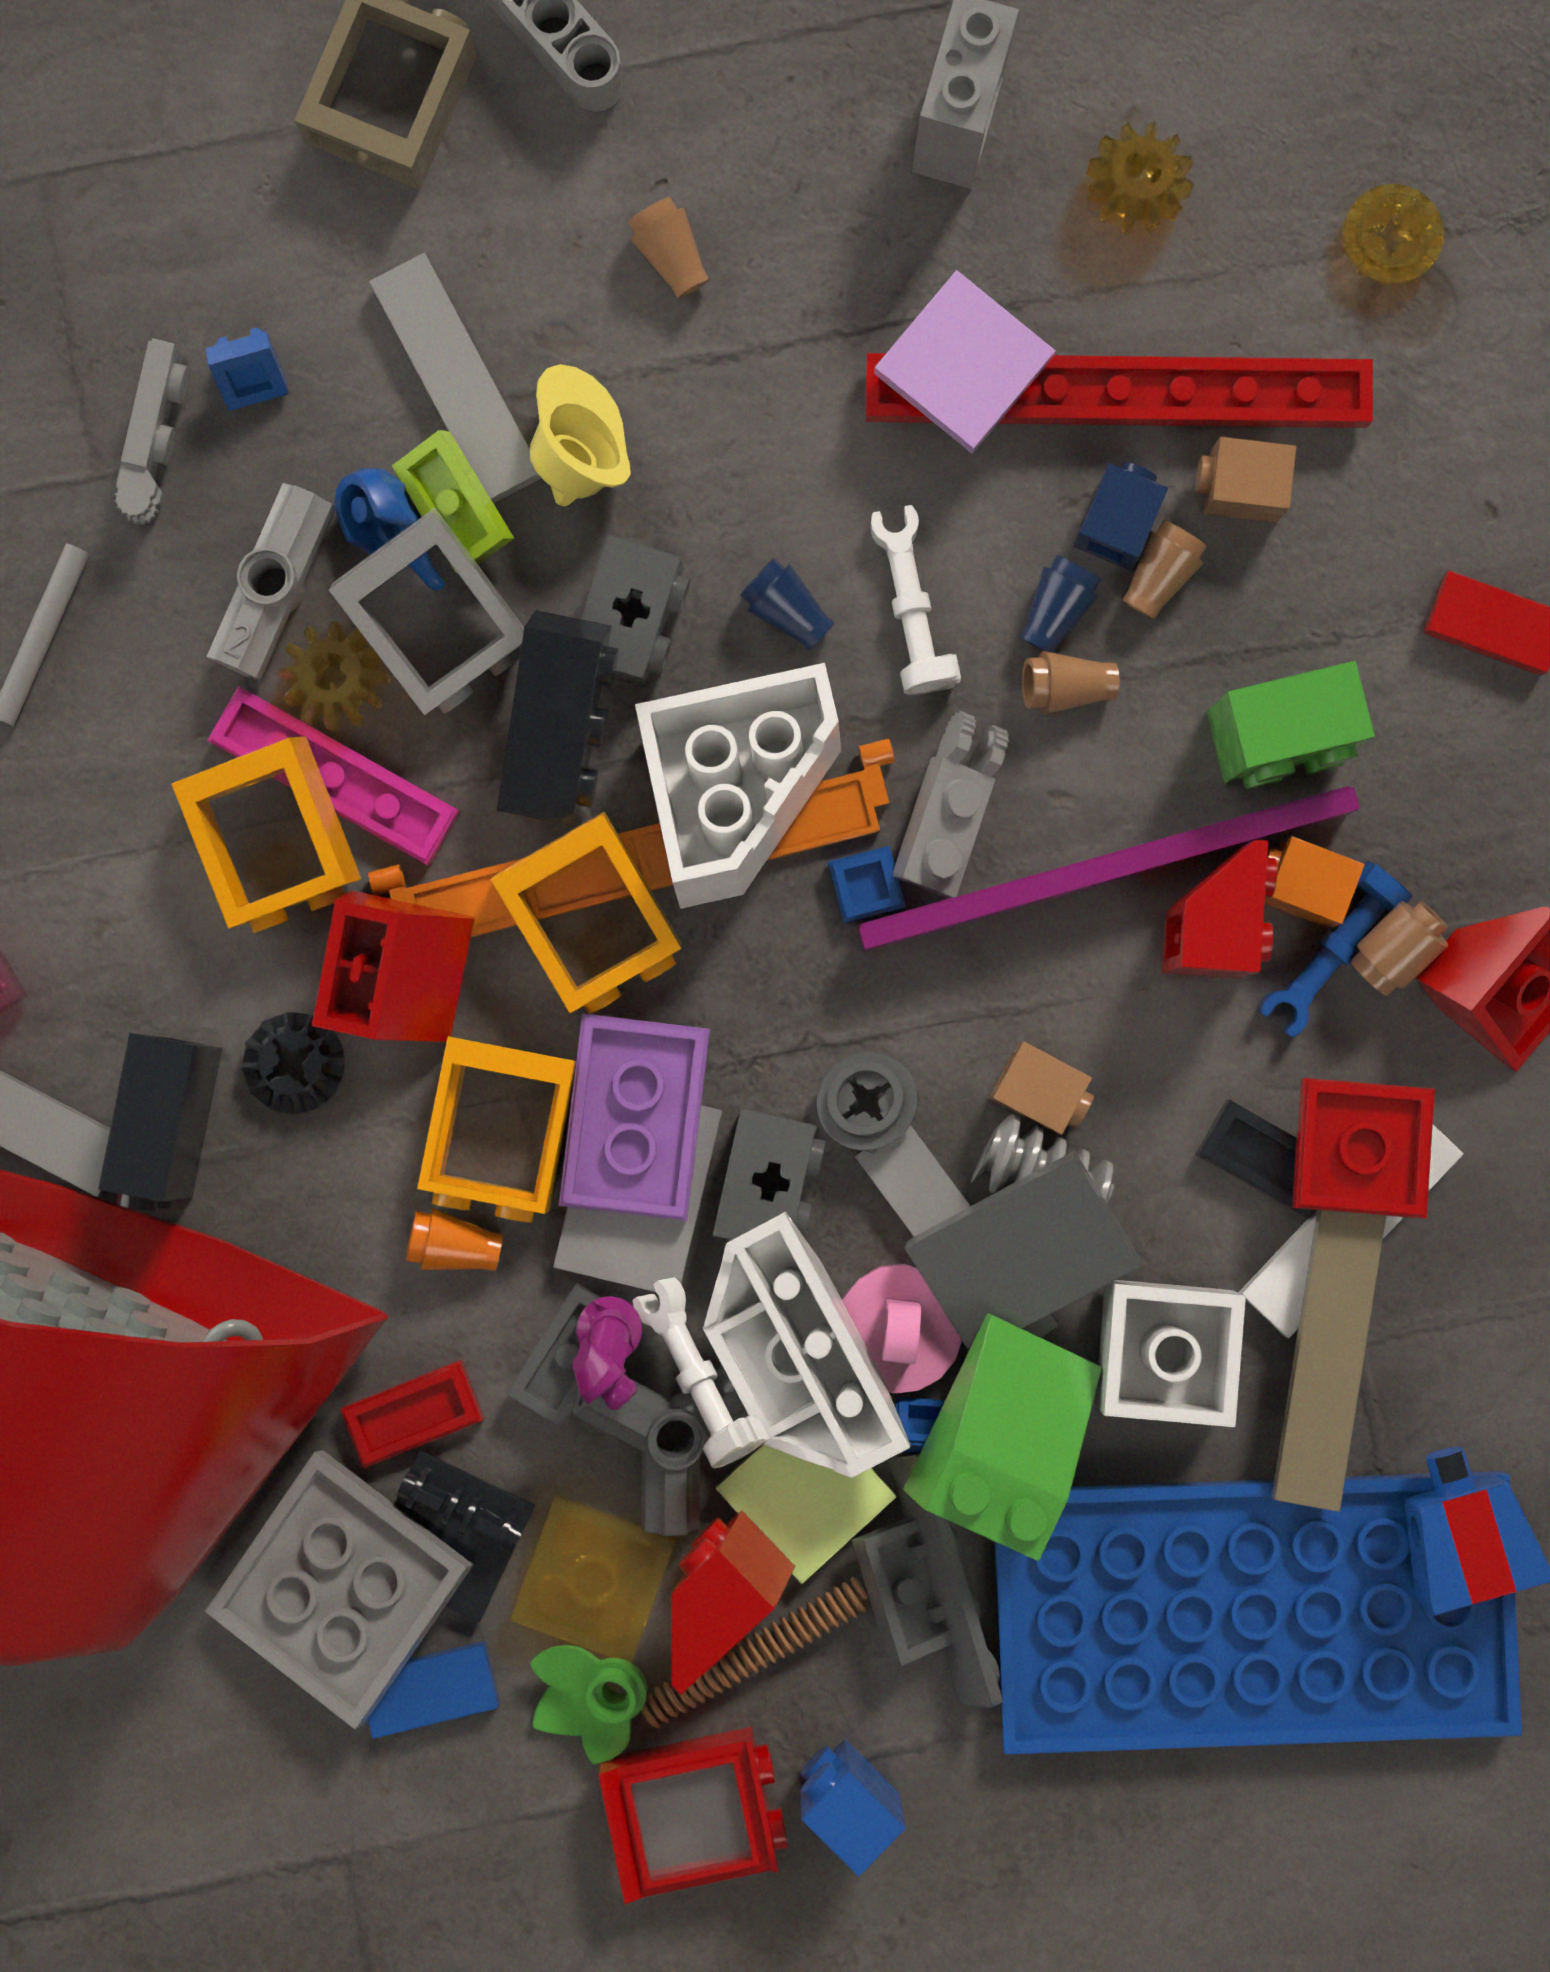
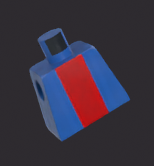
[1405,1447,1550,1616]

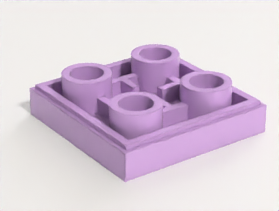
[874,270,1056,454]

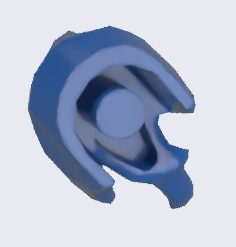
[334,468,445,591]

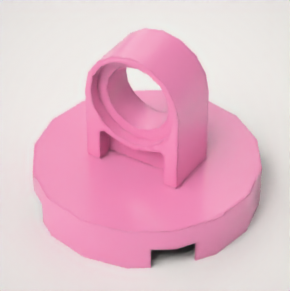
[841,1264,962,1393]

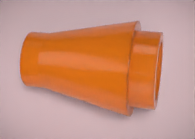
[405,1208,503,1271]

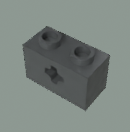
[581,534,690,688]
[713,1109,826,1240]

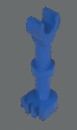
[1257,861,1413,1037]

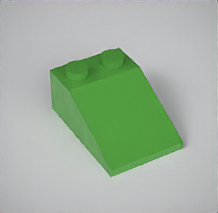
[903,1312,1102,1561]

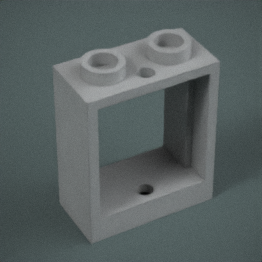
[912,0,1019,189]
[329,508,524,715]

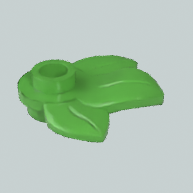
[530,1645,648,1764]

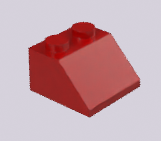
[672,1510,795,1695]

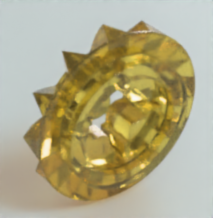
[1341,184,1444,287]

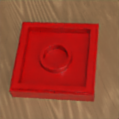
[1292,1078,1435,1219]

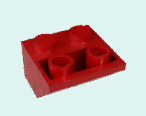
[1162,840,1277,979]
[312,890,475,1042]

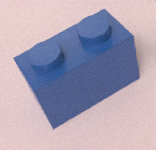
[800,1739,906,1877]

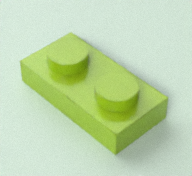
[392,430,514,573]

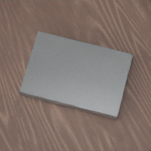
[553,1105,723,1292]

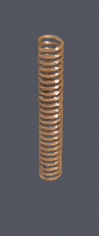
[641,1577,868,1728]

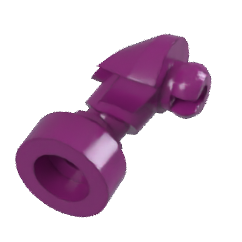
[573,1296,642,1410]

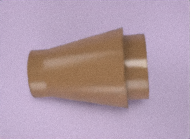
[628,197,710,299]
[1122,520,1207,620]
[1022,651,1120,715]

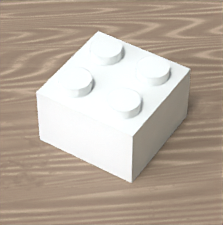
[1095,1280,1246,1427]

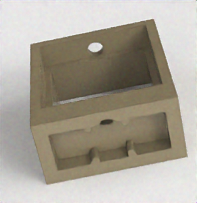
[294,0,478,190]

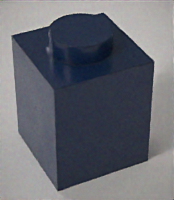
[1073,463,1168,571]

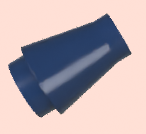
[1020,555,1101,653]
[740,557,834,650]

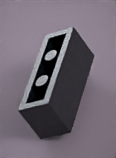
[497,610,619,826]

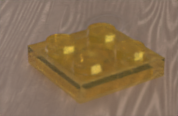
[510,1494,676,1663]

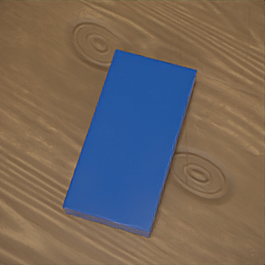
[368,1640,500,1739]

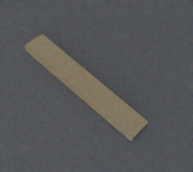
[1271,1210,1386,1512]

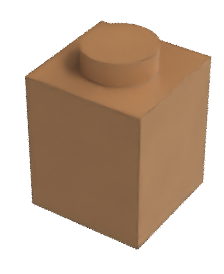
[1195,437,1296,523]
[988,1041,1094,1135]

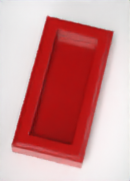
[1423,570,1550,676]
[340,1359,485,1469]

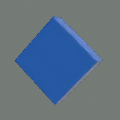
[828,846,905,924]

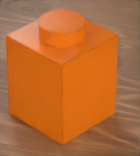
[1265,836,1365,928]

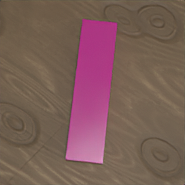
[207,686,461,867]

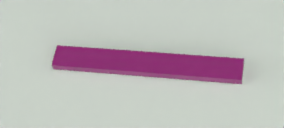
[857,785,1360,953]

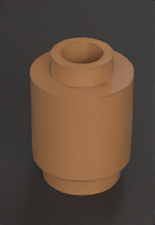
[1351,901,1448,996]

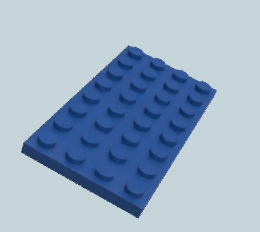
[994,1471,1522,1755]

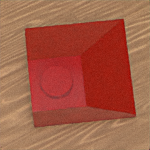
[1416,906,1550,1072]

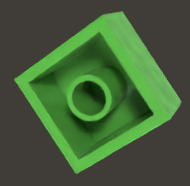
[1206,661,1375,790]

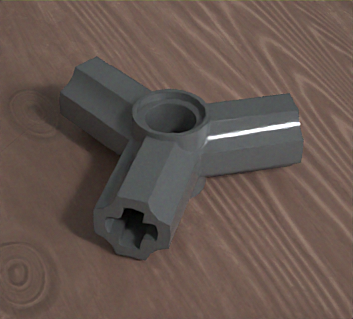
[572,1366,749,1536]

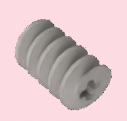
[971,1114,1114,1204]

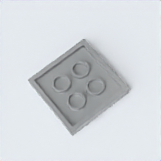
[205,1450,473,1730]

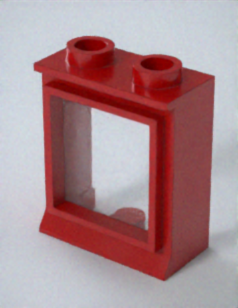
[598,1726,789,1904]

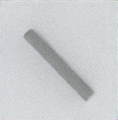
[0,543,90,726]

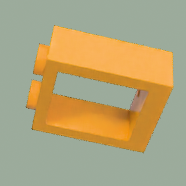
[171,737,362,934]
[491,811,682,1014]
[417,1036,576,1223]

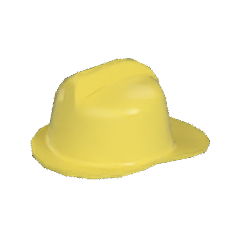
[530,364,631,507]

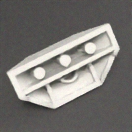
[703,1211,910,1478]

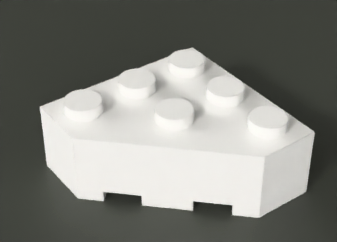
[635,663,841,909]

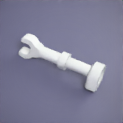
[870,505,961,695]
[632,1277,770,1468]

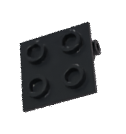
[394,1450,536,1622]

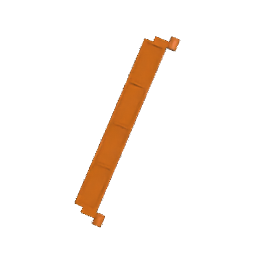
[368,738,895,937]

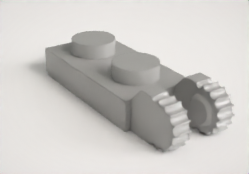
[114,338,189,526]
[892,711,1009,898]

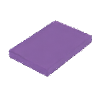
[559,1014,710,1221]

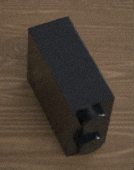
[98,1033,222,1211]

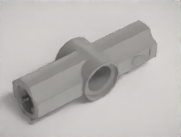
[206,483,336,681]

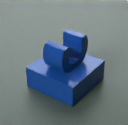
[205,328,289,411]

